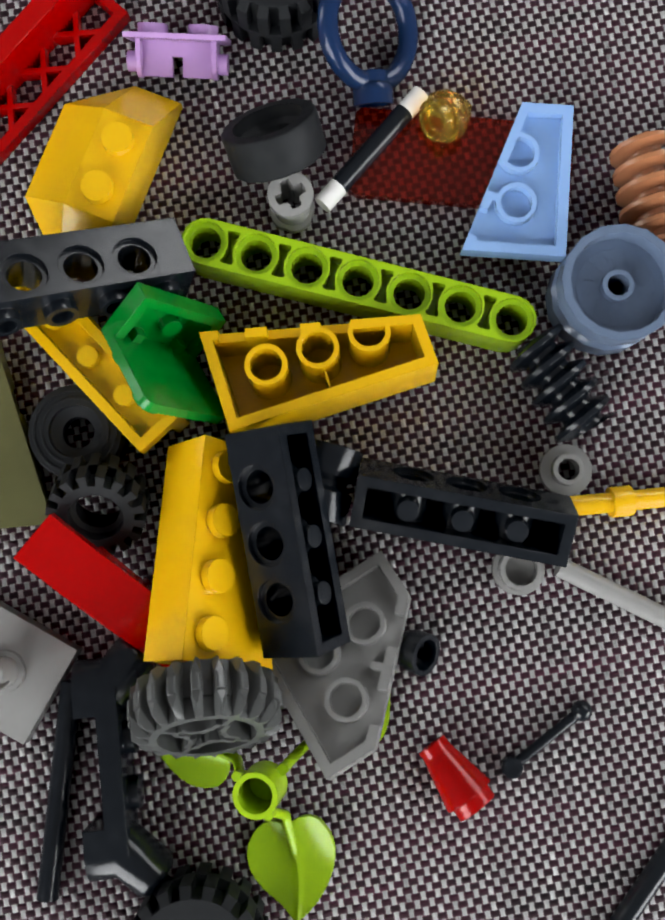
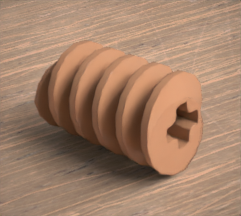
[609,130,665,242]

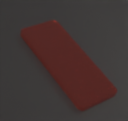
[349,108,574,209]

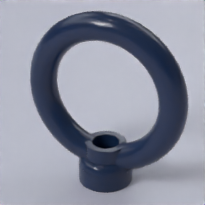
[317,0,418,108]

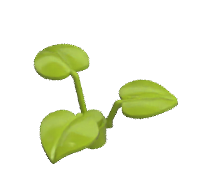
[160,693,391,920]

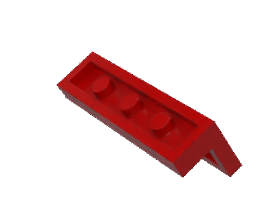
[0,0,131,165]

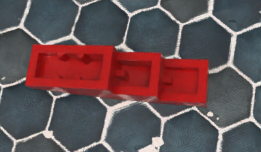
[13,513,170,667]

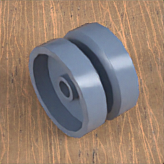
[545,223,665,356]

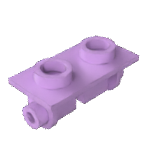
[122,22,231,81]

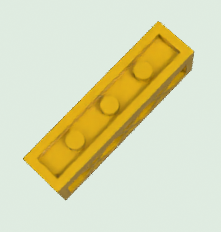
[15,287,190,454]

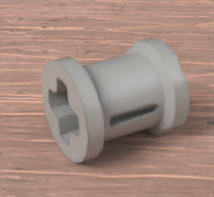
[267,172,315,234]

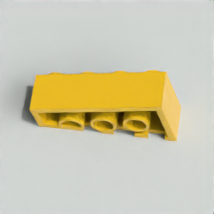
[199,314,439,434]
[143,434,273,670]

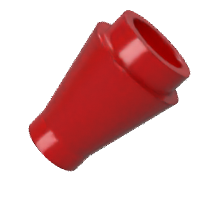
[418,734,495,822]

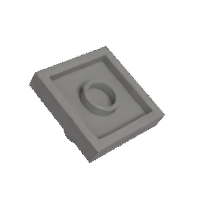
[0,601,83,745]

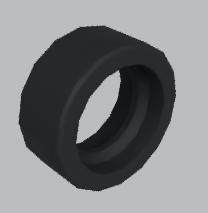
[221,98,327,183]

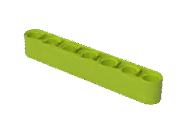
[182,218,537,353]

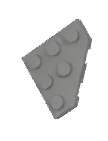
[272,551,412,781]

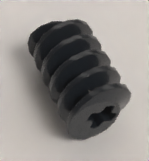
[509,323,617,443]

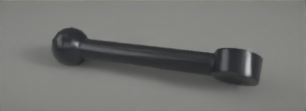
[500,700,592,779]

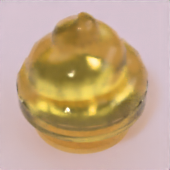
[419,89,472,143]

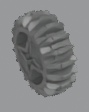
[127,655,284,759]

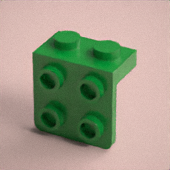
[101,282,226,424]

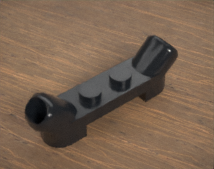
[71,637,173,897]

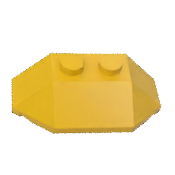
[25,86,183,235]

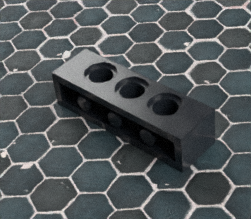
[0,217,195,337]
[225,420,350,658]
[349,458,579,567]

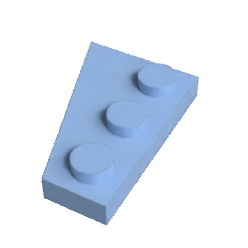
[459,102,574,263]

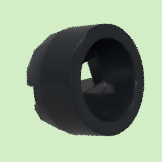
[397,630,440,676]

